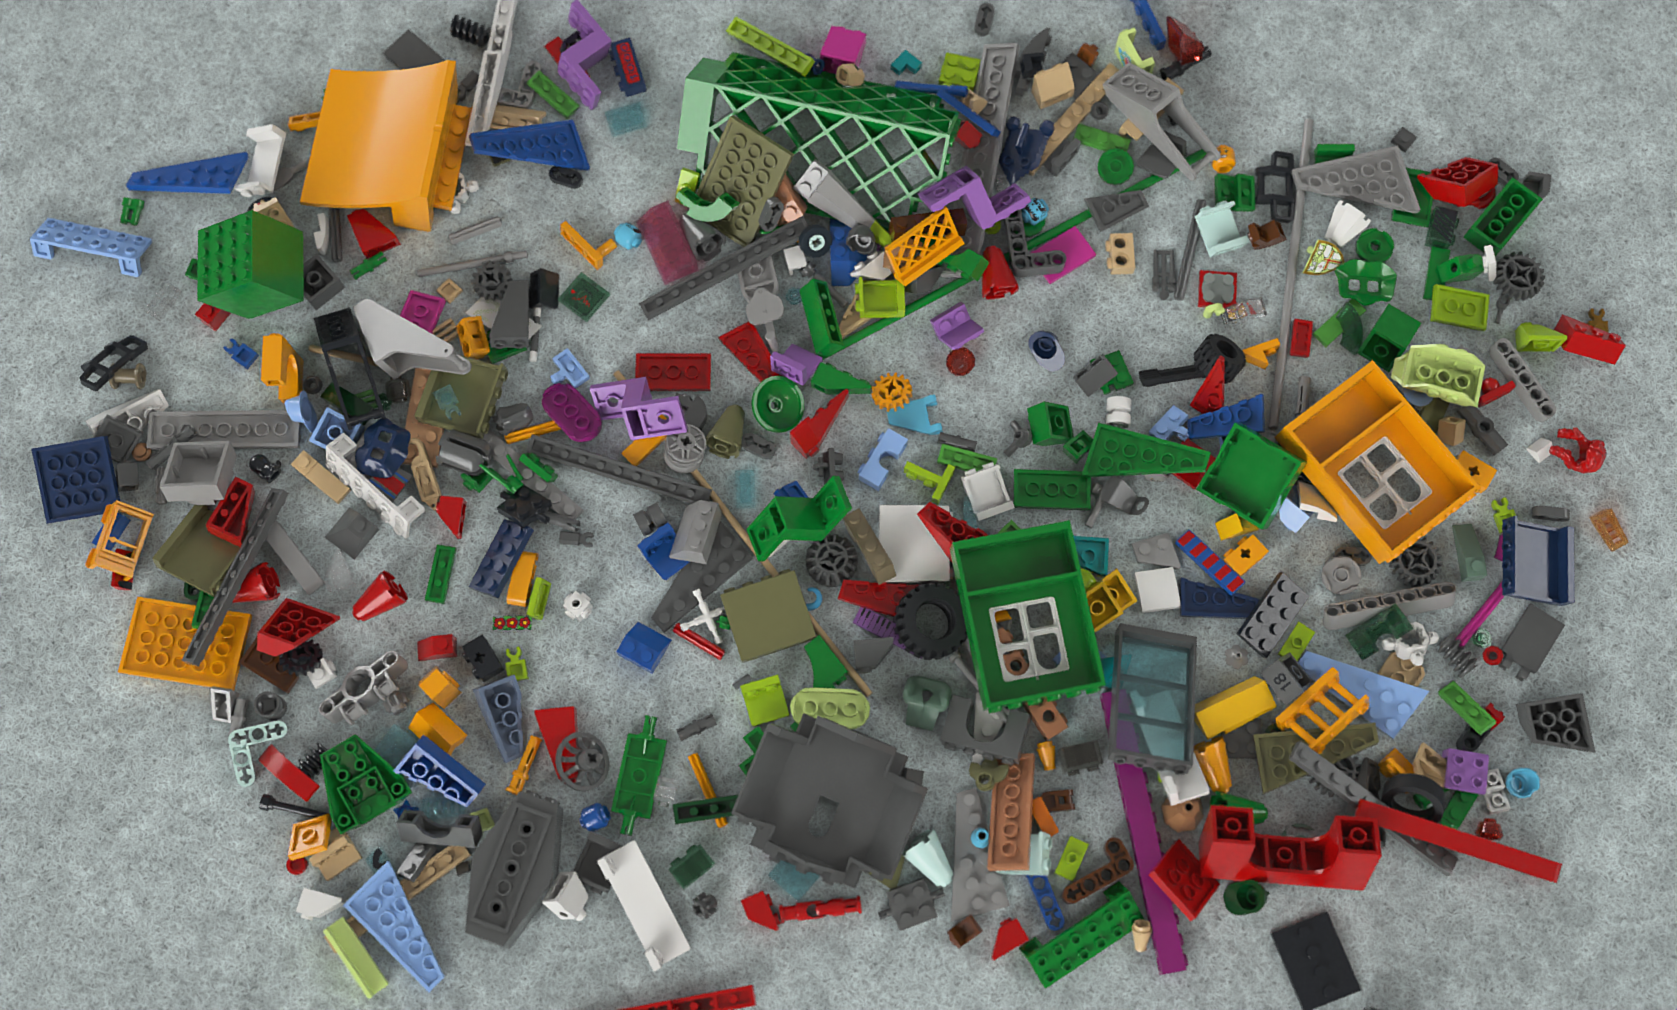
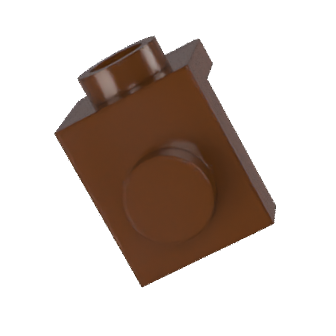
[947,914,983,949]

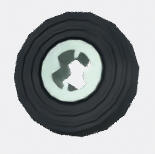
[799,224,832,258]

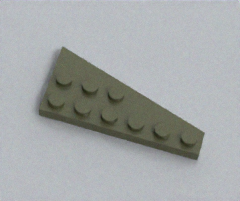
[1253,723,1379,795]

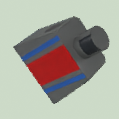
[369,468,412,503]

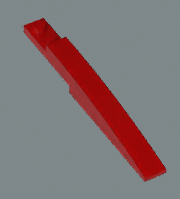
[619,985,757,1010]

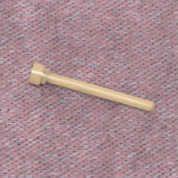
[308,345,385,372]

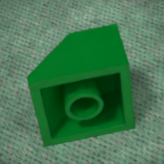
[1027,401,1074,446]

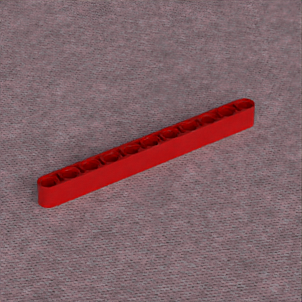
[1354,799,1562,884]

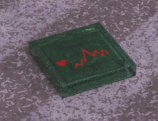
[558,272,610,322]

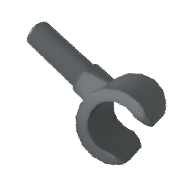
[1495,297,1510,324]

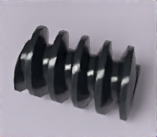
[450,14,491,48]
[297,742,328,780]

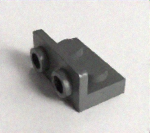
[1043,137,1081,177]

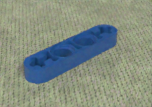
[1026,875,1065,931]

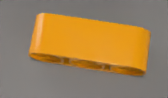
[506,551,538,607]

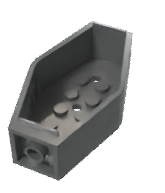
[465,790,564,948]

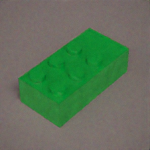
[1463,177,1543,257]

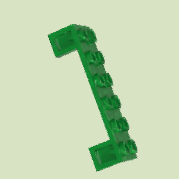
[1019,881,1145,988]

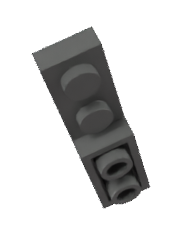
[1014,28,1052,96]

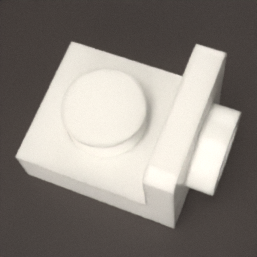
[307,657,337,689]

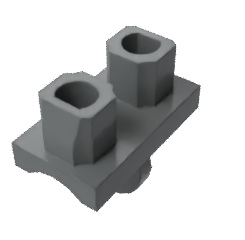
[813,448,844,485]

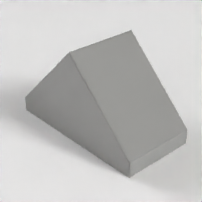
[210,686,239,723]

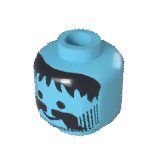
[1021,198,1049,225]
[614,222,642,250]

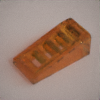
[1589,508,1629,552]

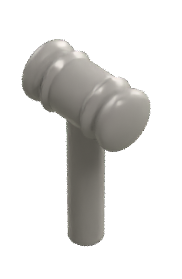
[1085,482,1104,528]

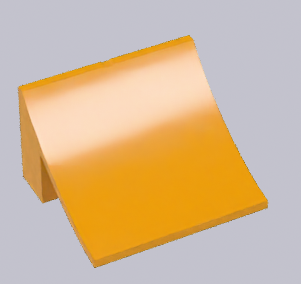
[300,60,472,232]

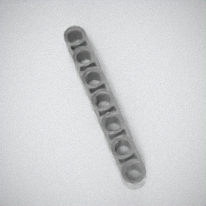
[1323,582,1456,630]

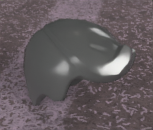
[846,225,876,254]

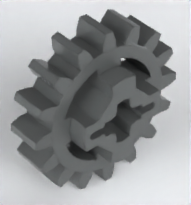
[471,260,513,301]

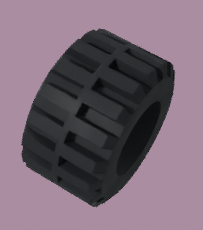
[1193,334,1246,384]

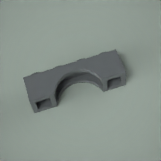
[396,810,483,848]

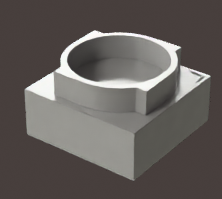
[160,441,237,505]

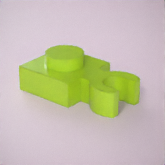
[1491,497,1516,534]
[505,646,529,681]

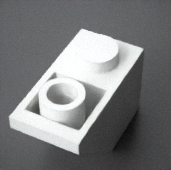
[850,251,892,281]

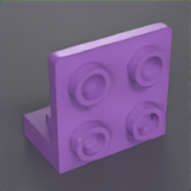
[930,302,984,350]
[770,344,823,385]
[1442,748,1489,795]

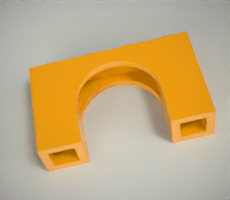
[261,333,304,404]

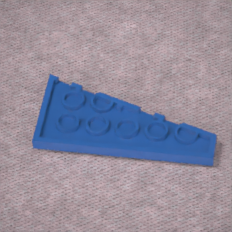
[469,120,590,171]
[126,152,248,194]

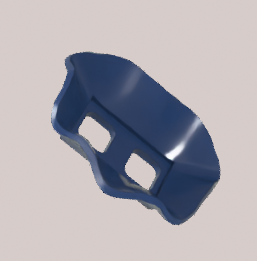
[355,418,411,478]

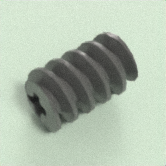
[1437,633,1478,678]

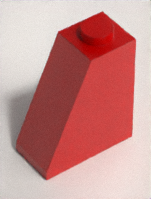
[347,208,401,259]

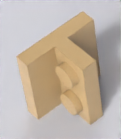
[309,827,362,881]

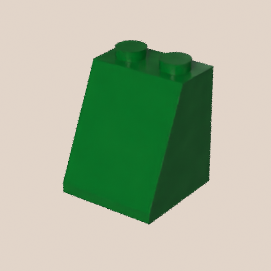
[1357,304,1421,372]

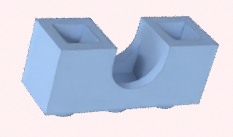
[858,428,908,491]

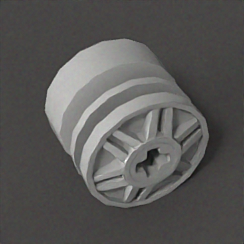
[664,424,706,474]

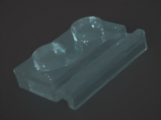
[605,102,647,137]

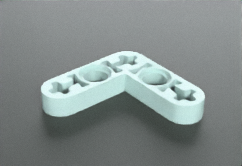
[228,721,287,787]

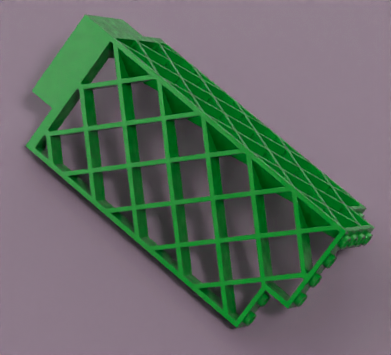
[677,52,961,231]

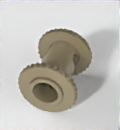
[109,363,146,389]

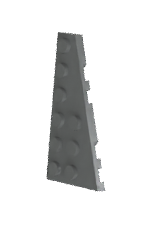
[651,521,753,633]

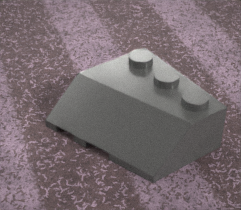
[1516,693,1596,753]

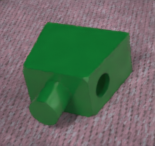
[1437,253,1484,284]

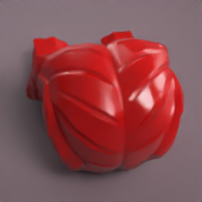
[1549,427,1607,474]

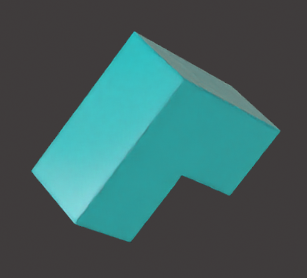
[891,49,922,76]

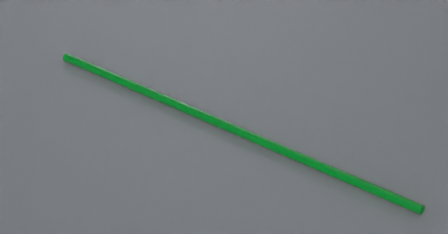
[816,149,1207,360]

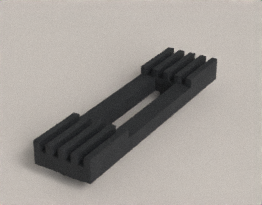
[1139,362,1207,387]

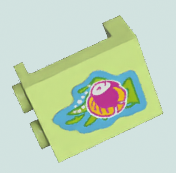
[1114,28,1155,74]

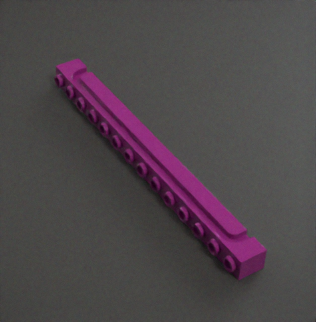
[1100,689,1188,975]

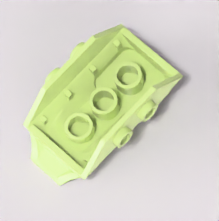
[1391,344,1485,407]

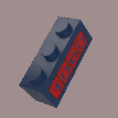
[608,37,647,97]

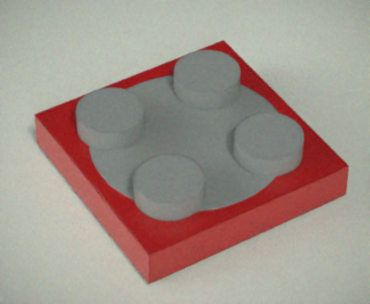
[1198,270,1237,309]

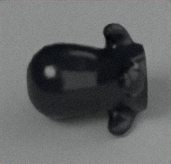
[249,454,281,483]

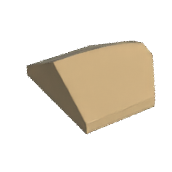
[1412,742,1447,788]

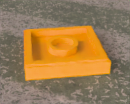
[288,814,332,861]

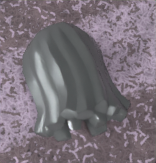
[492,403,533,435]

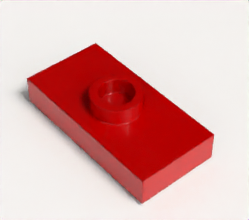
[1289,318,1313,358]

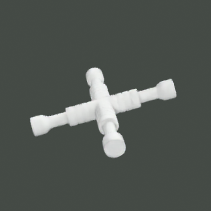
[680,588,725,644]

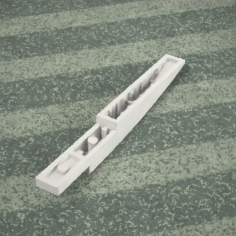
[465,0,518,146]

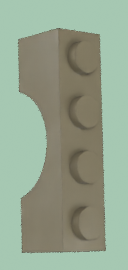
[843,508,896,585]

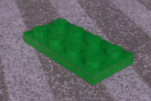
[1013,469,1091,510]

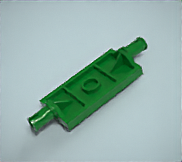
[611,715,667,836]

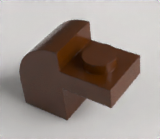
[1248,220,1287,250]

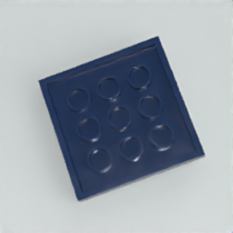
[31,436,120,524]

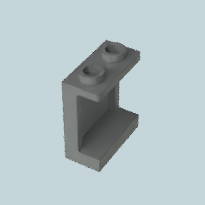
[573,831,622,895]

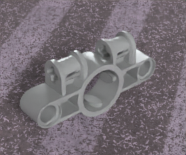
[319,650,408,726]

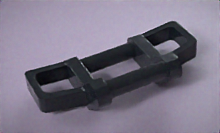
[1255,151,1295,223]
[79,335,148,391]

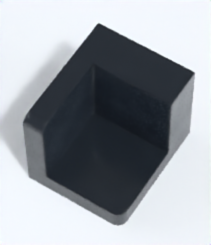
[1019,52,1044,79]

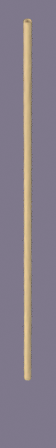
[613,370,873,697]

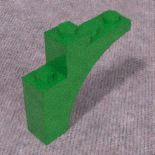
[790,635,848,732]

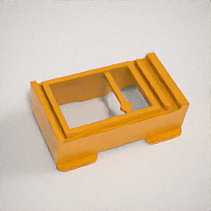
[85,500,154,581]

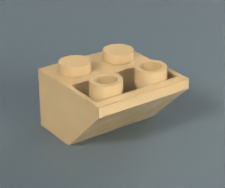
[1031,62,1075,110]

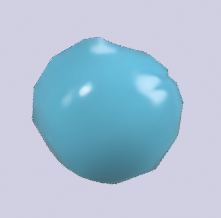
[1505,767,1540,798]

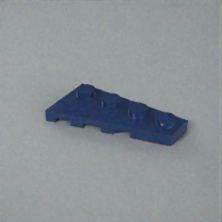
[1180,577,1260,619]

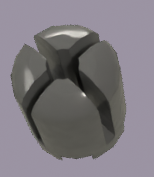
[436,429,491,477]

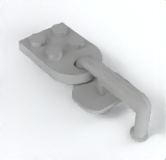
[737,255,784,352]

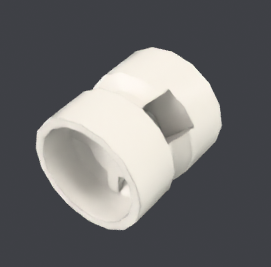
[1106,396,1132,429]

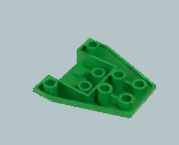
[320,734,412,835]

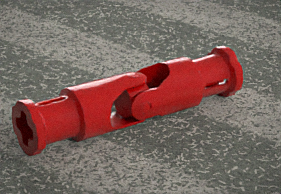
[779,895,862,923]

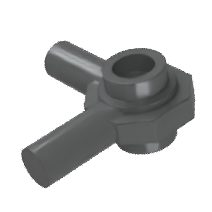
[1004,420,1032,457]

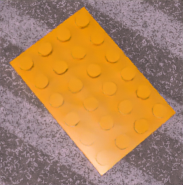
[118,596,253,691]

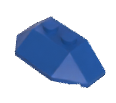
[830,218,868,286]

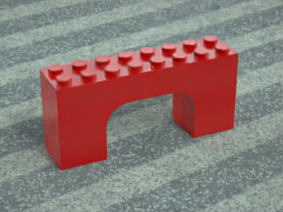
[1198,805,1382,891]

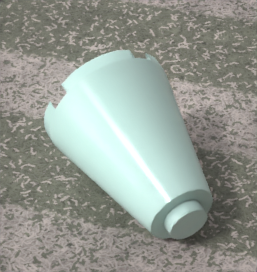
[902,828,953,887]

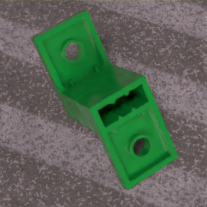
[746,476,852,561]

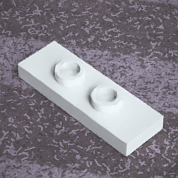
[1482,245,1496,281]

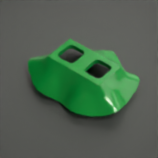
[1335,259,1397,306]

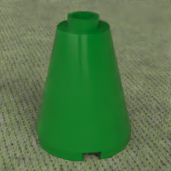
[1209,791,1268,825]

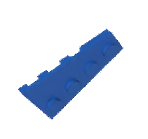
[1187,394,1265,440]

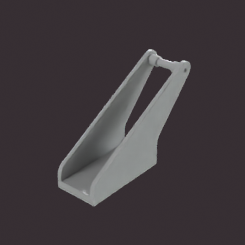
[1103,62,1221,181]
[353,299,472,379]

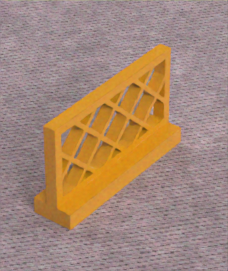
[884,206,964,286]

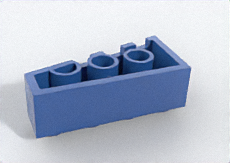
[393,734,486,807]

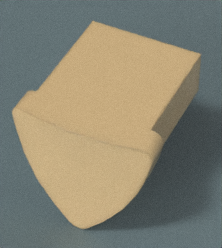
[960,90,987,114]

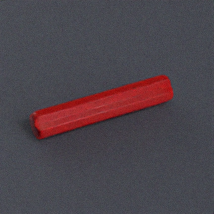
[673,623,725,660]

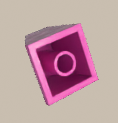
[820,26,866,74]

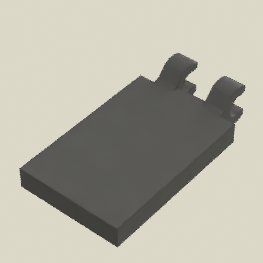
[383,29,446,70]
[1498,604,1565,682]

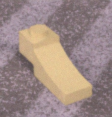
[291,450,351,504]

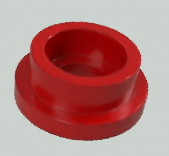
[1483,646,1503,666]

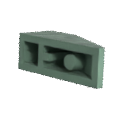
[1452,524,1487,582]

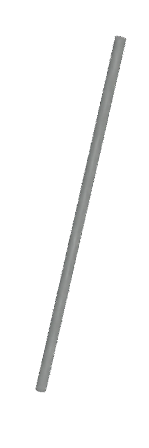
[1268,119,1314,429]

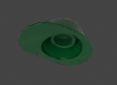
[1223,880,1270,915]

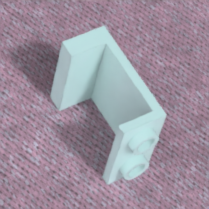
[1195,200,1249,258]
[996,832,1052,876]

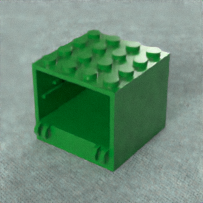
[197,210,304,319]

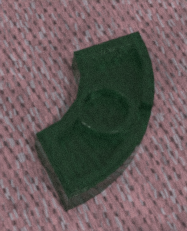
[1336,302,1363,355]

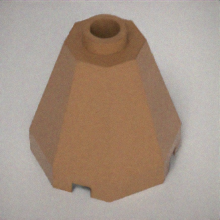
[1161,796,1204,833]

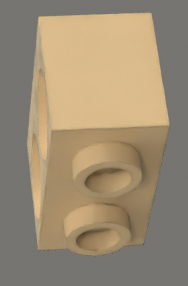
[1105,233,1135,275]

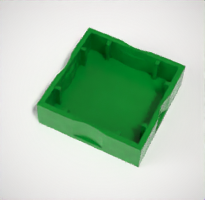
[1196,423,1307,530]

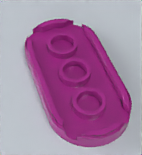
[542,383,602,442]

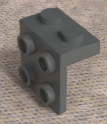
[1137,130,1187,179]

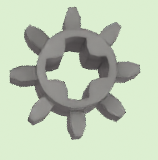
[383,691,409,715]

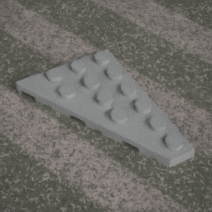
[1291,145,1420,213]

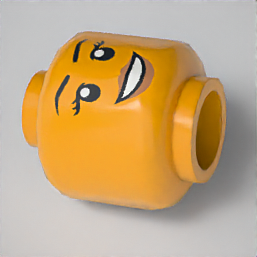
[1211,145,1236,173]

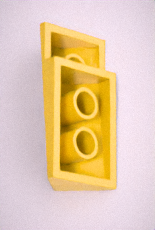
[1086,568,1138,632]
[1194,676,1277,740]

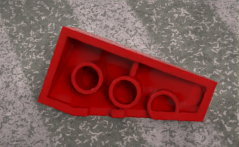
[790,389,849,459]
[917,502,988,564]

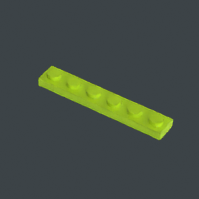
[726,16,815,77]

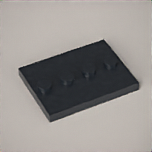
[1270,912,1361,1010]

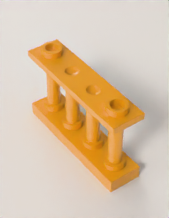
[1275,667,1369,754]

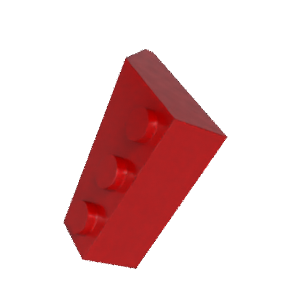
[1417,157,1498,207]
[257,598,340,656]

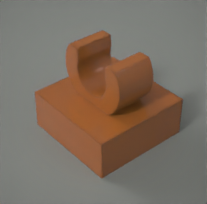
[1077,42,1099,67]

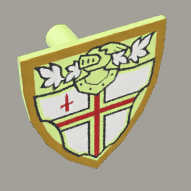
[1302,239,1345,275]

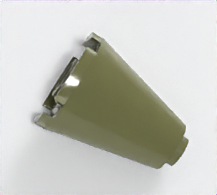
[705,404,745,459]

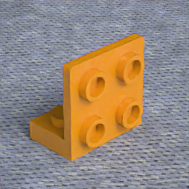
[1378,748,1415,794]

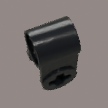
[1456,723,1492,752]

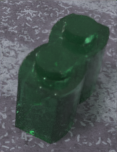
[668,844,716,890]

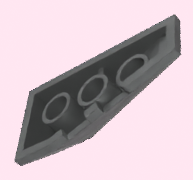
[1344,757,1386,847]

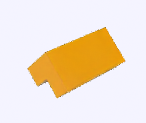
[408,702,467,755]

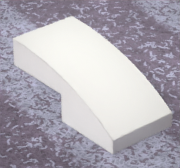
[314,213,330,256]

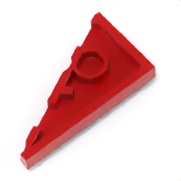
[1189,355,1225,414]

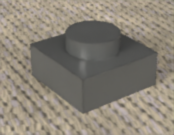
[1391,127,1417,152]

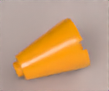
[1193,736,1232,793]

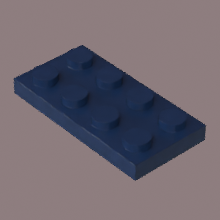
[469,519,534,599]

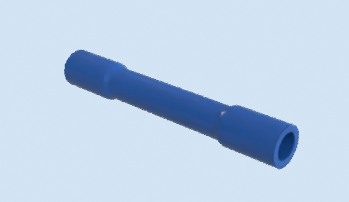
[895,81,968,97]

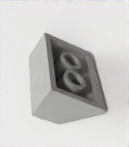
[669,500,722,564]

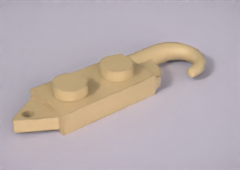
[408,438,442,511]

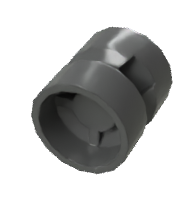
[633,502,667,536]
[254,691,287,721]

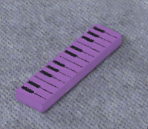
[853,607,922,659]

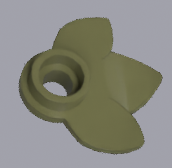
[969,758,1009,791]

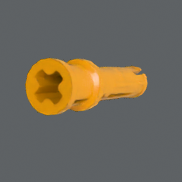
[505,735,542,795]

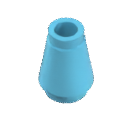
[971,828,989,848]

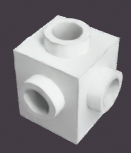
[563,591,593,622]

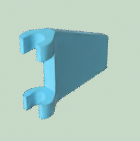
[886,394,943,435]

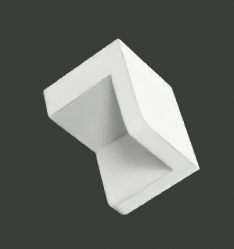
[783,246,807,276]

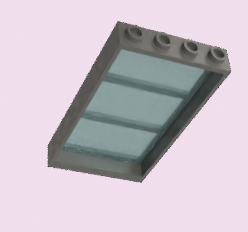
[1108,623,1197,775]

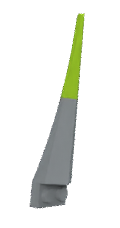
[793,159,914,258]

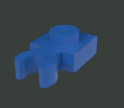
[223,338,260,370]

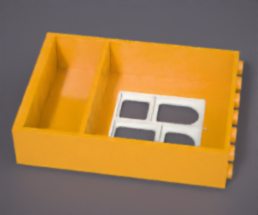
[1274,360,1480,564]

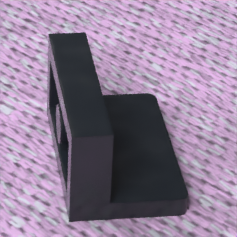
[529,268,559,309]

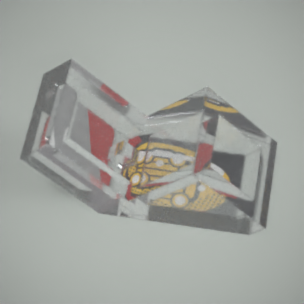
[1221,297,1267,328]

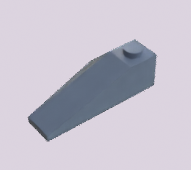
[472,675,524,763]

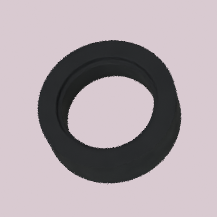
[1381,773,1446,823]

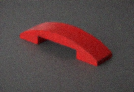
[258,744,320,802]

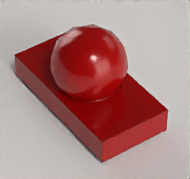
[1478,377,1516,408]

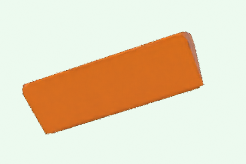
[1032,797,1059,838]

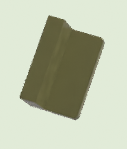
[1419,397,1450,434]

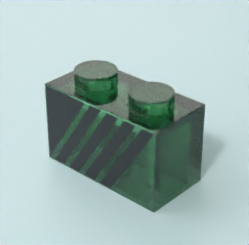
[1424,206,1459,249]

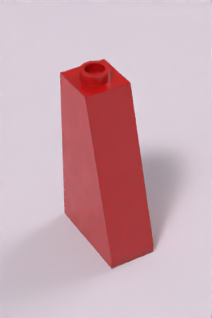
[534,706,580,784]

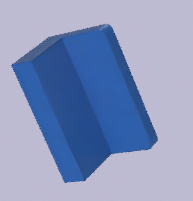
[91,513,131,551]

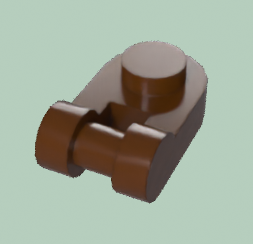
[1040,789,1076,812]

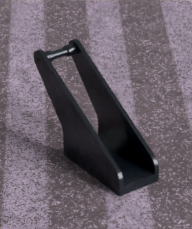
[314,307,386,430]

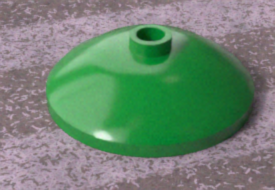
[752,376,805,433]

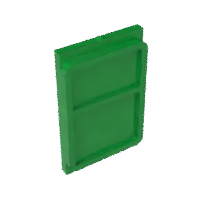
[1391,167,1433,228]

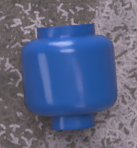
[579,803,611,832]

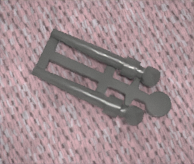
[1152,250,1176,300]

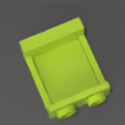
[855,277,905,318]

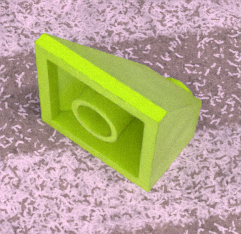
[1515,322,1567,352]

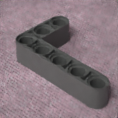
[1003,209,1066,278]

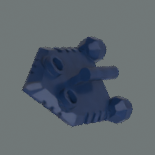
[998,116,1055,186]

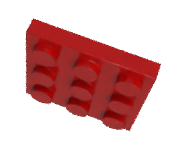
[1148,839,1220,921]

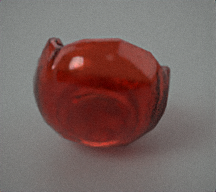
[946,347,975,376]

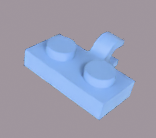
[550,348,590,388]
[1149,405,1189,441]

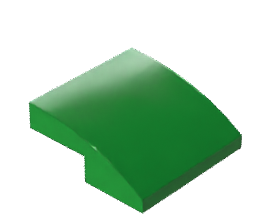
[1214,174,1255,212]

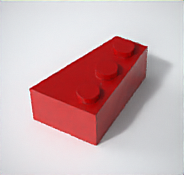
[1554,314,1626,365]
[206,476,255,547]

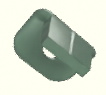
[903,676,952,731]

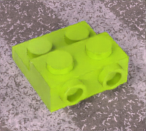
[938,52,981,92]

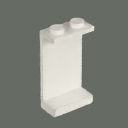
[234,124,286,197]

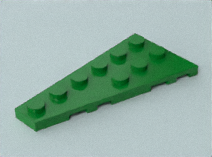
[1082,422,1211,477]

